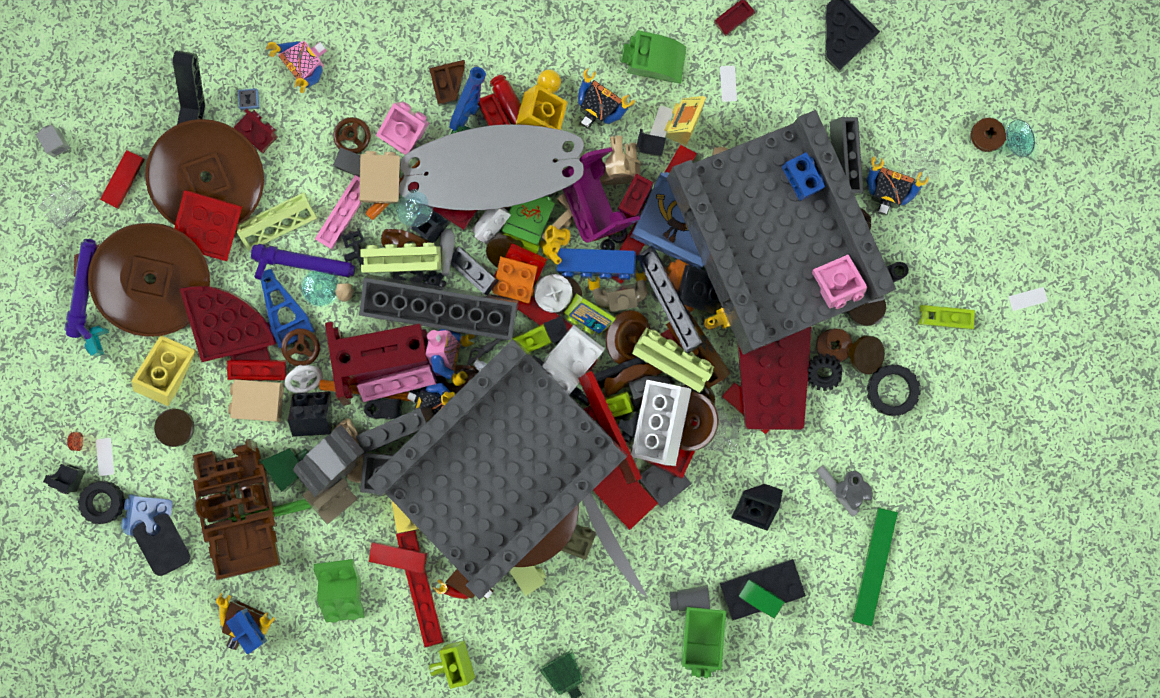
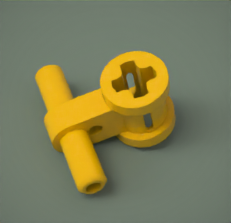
[539,225,570,264]
[704,308,731,330]

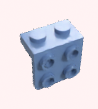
[121,494,173,536]

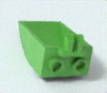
[620,30,687,84]
[681,607,726,678]

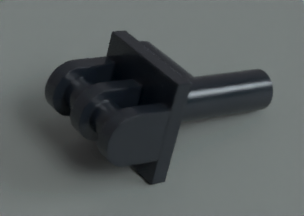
[341,228,365,267]

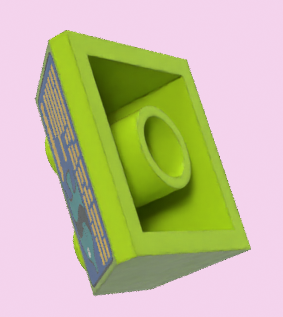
[564,293,616,335]

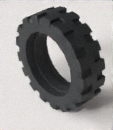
[866,365,921,416]

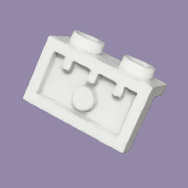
[471,207,511,245]

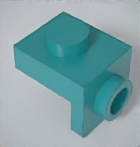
[85,326,109,357]

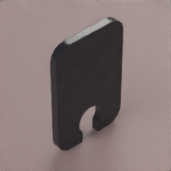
[133,513,190,576]

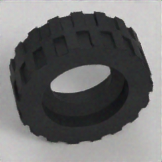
[78,481,125,524]

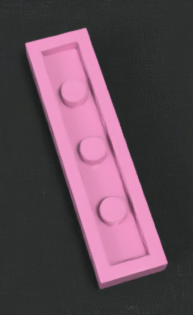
[315,175,362,250]
[357,364,437,402]

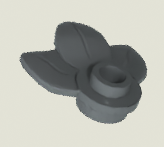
[836,471,873,510]

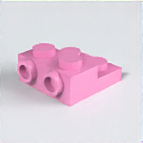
[376,101,430,155]
[812,255,867,309]

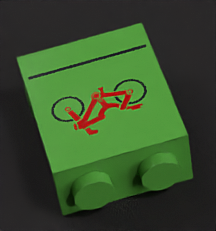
[502,196,555,246]

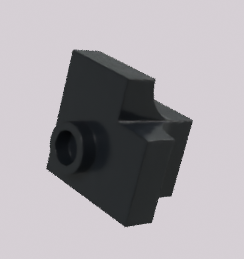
[409,211,449,243]
[615,412,639,443]
[43,464,86,494]

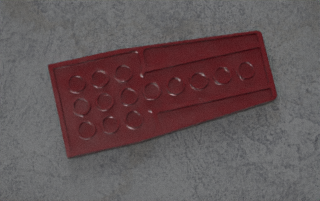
[737,327,811,430]

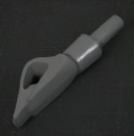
[467,338,503,365]

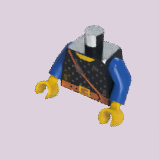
[578,68,635,129]
[866,156,929,216]
[407,383,456,415]

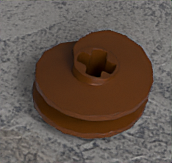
[970,117,1007,152]
[816,329,853,362]

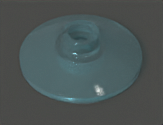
[1006,119,1035,157]
[397,190,433,227]
[301,271,339,307]

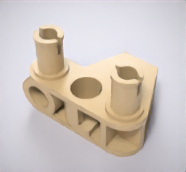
[599,136,641,185]

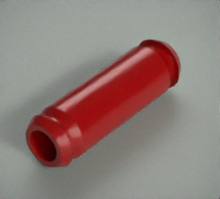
[490,74,521,125]

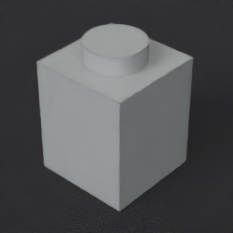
[35,125,70,157]

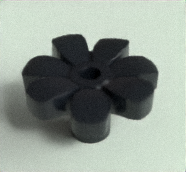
[423,270,447,287]

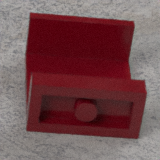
[618,174,653,224]

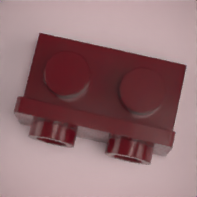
[234,108,278,153]

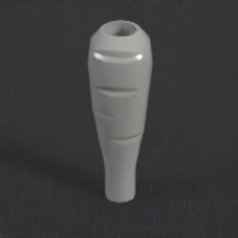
[440,230,455,276]

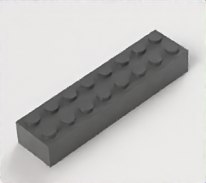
[359,274,519,341]

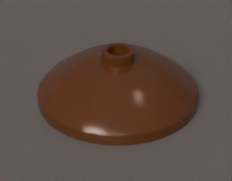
[679,392,719,451]

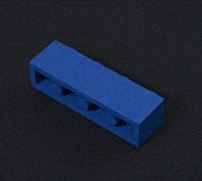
[557,248,637,280]

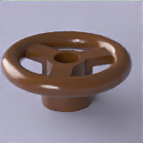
[333,117,371,154]
[281,328,320,366]

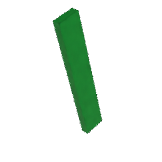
[852,508,898,626]

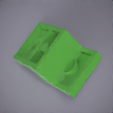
[314,559,365,623]

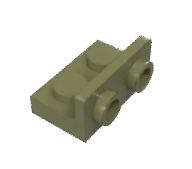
[561,525,596,560]

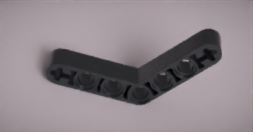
[173,50,205,125]

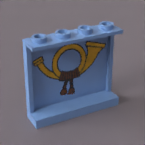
[630,172,703,269]

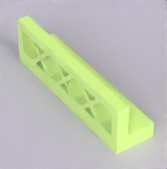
[237,192,317,251]

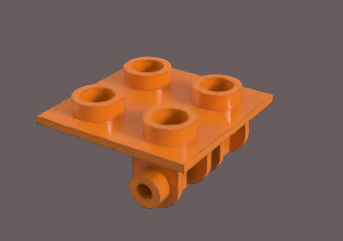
[493,257,537,303]

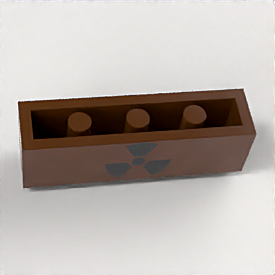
[666,310,731,388]

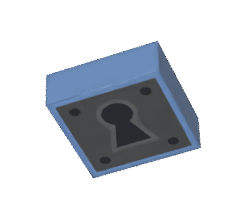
[238,88,260,110]

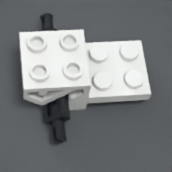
[533,325,605,406]

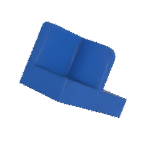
[226,609,267,654]

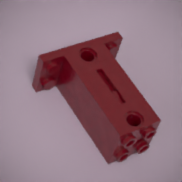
[325,321,430,406]

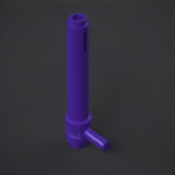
[64,239,97,339]
[251,243,355,280]

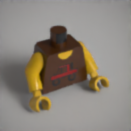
[216,593,275,650]

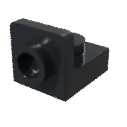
[544,316,568,345]

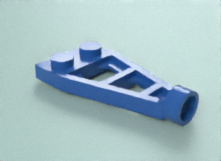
[449,67,486,131]
[260,269,316,349]

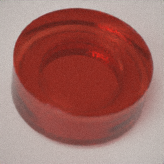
[67,432,83,451]

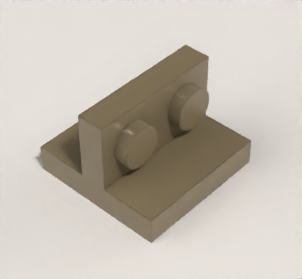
[302,478,357,525]

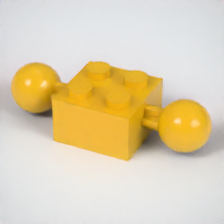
[516,69,568,130]

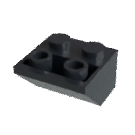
[288,391,333,437]

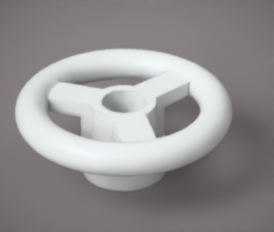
[285,365,323,393]

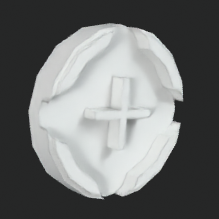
[534,274,573,313]

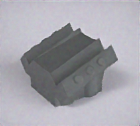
[293,425,364,497]

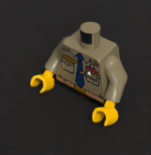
[588,270,647,312]

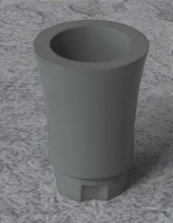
[669,584,711,612]

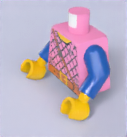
[266,41,327,93]
[426,329,475,386]

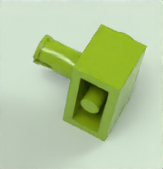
[429,640,475,689]

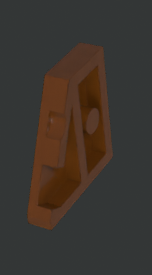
[429,60,466,106]

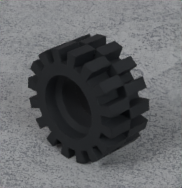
[807,353,842,391]

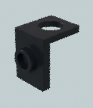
[636,129,666,157]

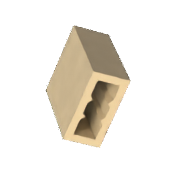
[359,151,400,204]
[228,380,284,422]

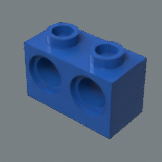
[781,152,825,201]

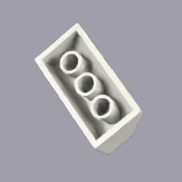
[631,380,691,466]

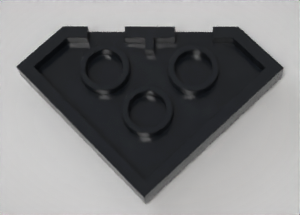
[825,0,880,72]

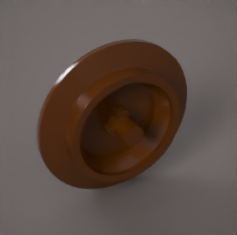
[606,310,651,364]

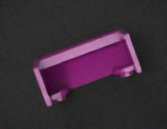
[562,147,640,243]

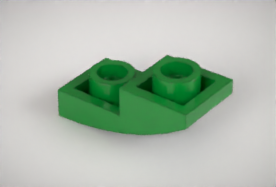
[739,580,785,619]

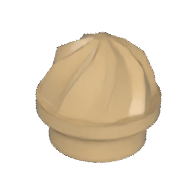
[335,284,354,302]

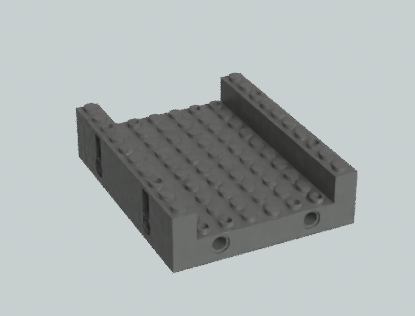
[666,110,896,355]
[367,339,628,600]

